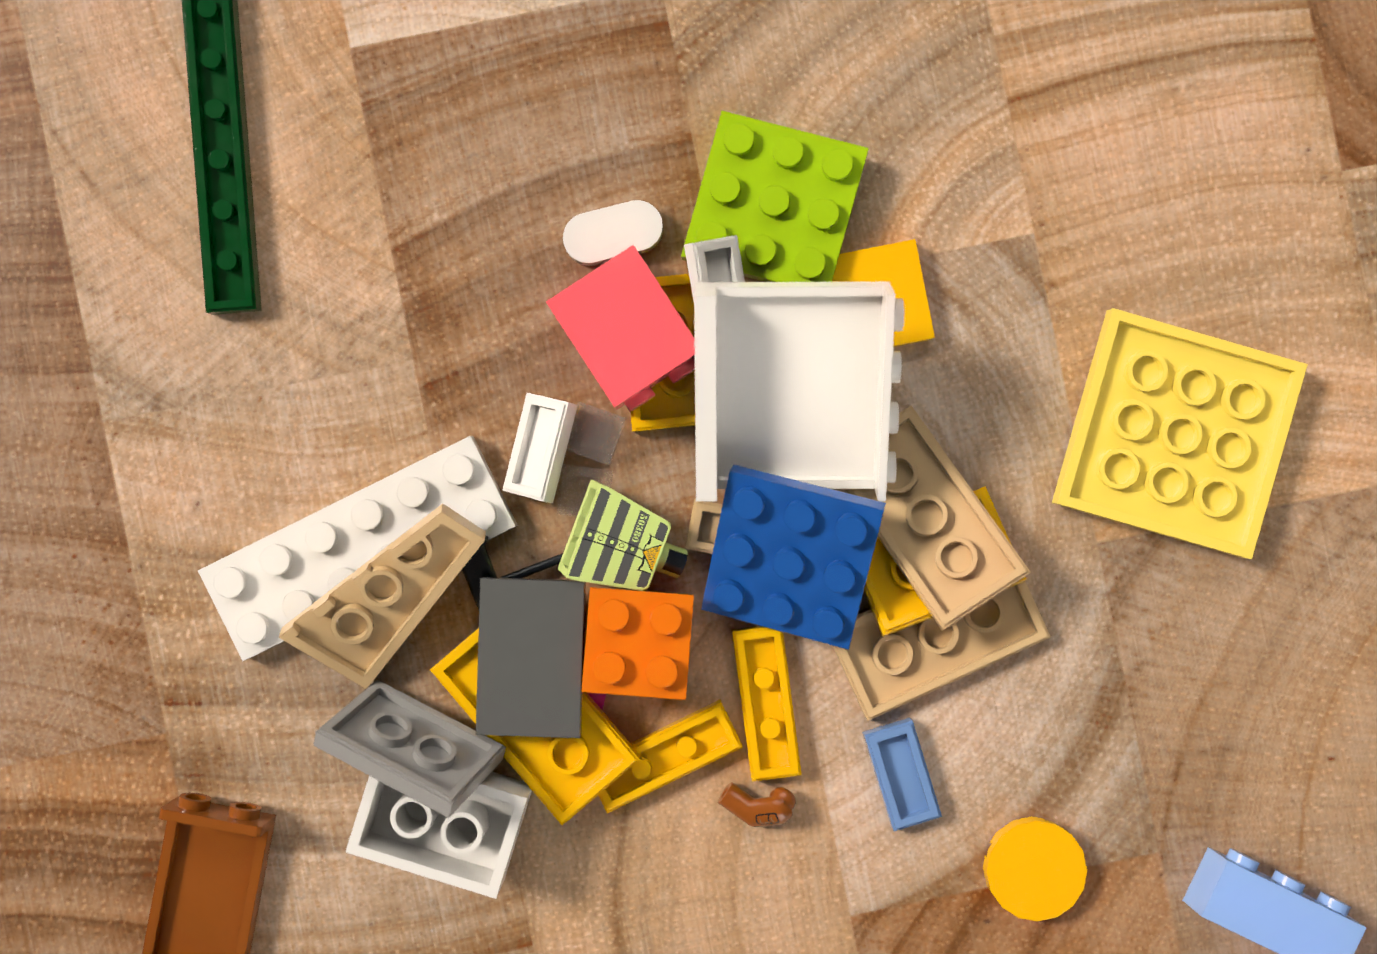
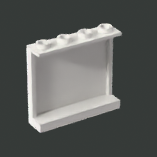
[694,282,904,502]

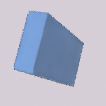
[862,717,942,831]

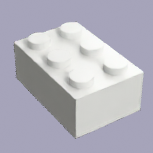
[346,772,532,899]

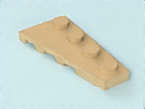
[279,504,486,689]

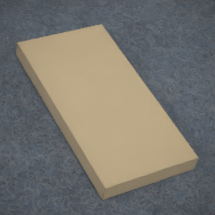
[845,405,1030,631]
[832,581,1051,721]

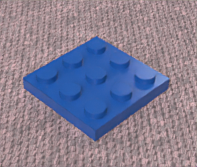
[701,464,886,650]

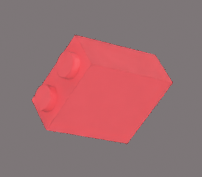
[546,245,695,412]

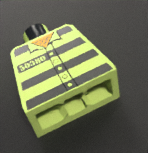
[558,479,688,591]

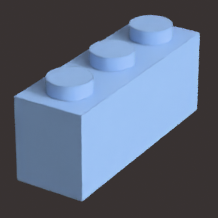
[1182,847,1367,954]

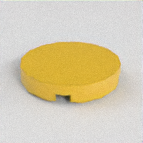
[983,816,1087,921]

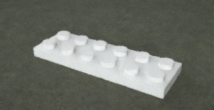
[198,436,518,661]

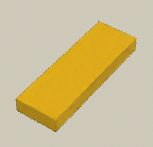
[732,626,802,782]
[598,699,743,814]

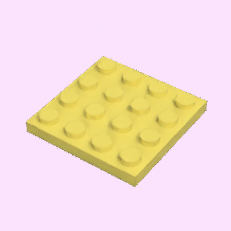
[1052,308,1308,559]

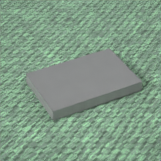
[313,680,506,818]

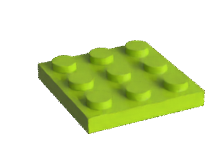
[681,111,869,282]

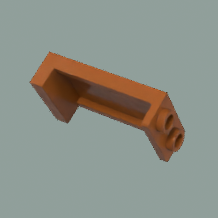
[142,793,276,954]

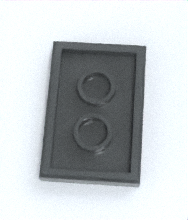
[476,577,586,738]

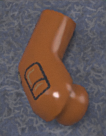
[718,782,796,827]

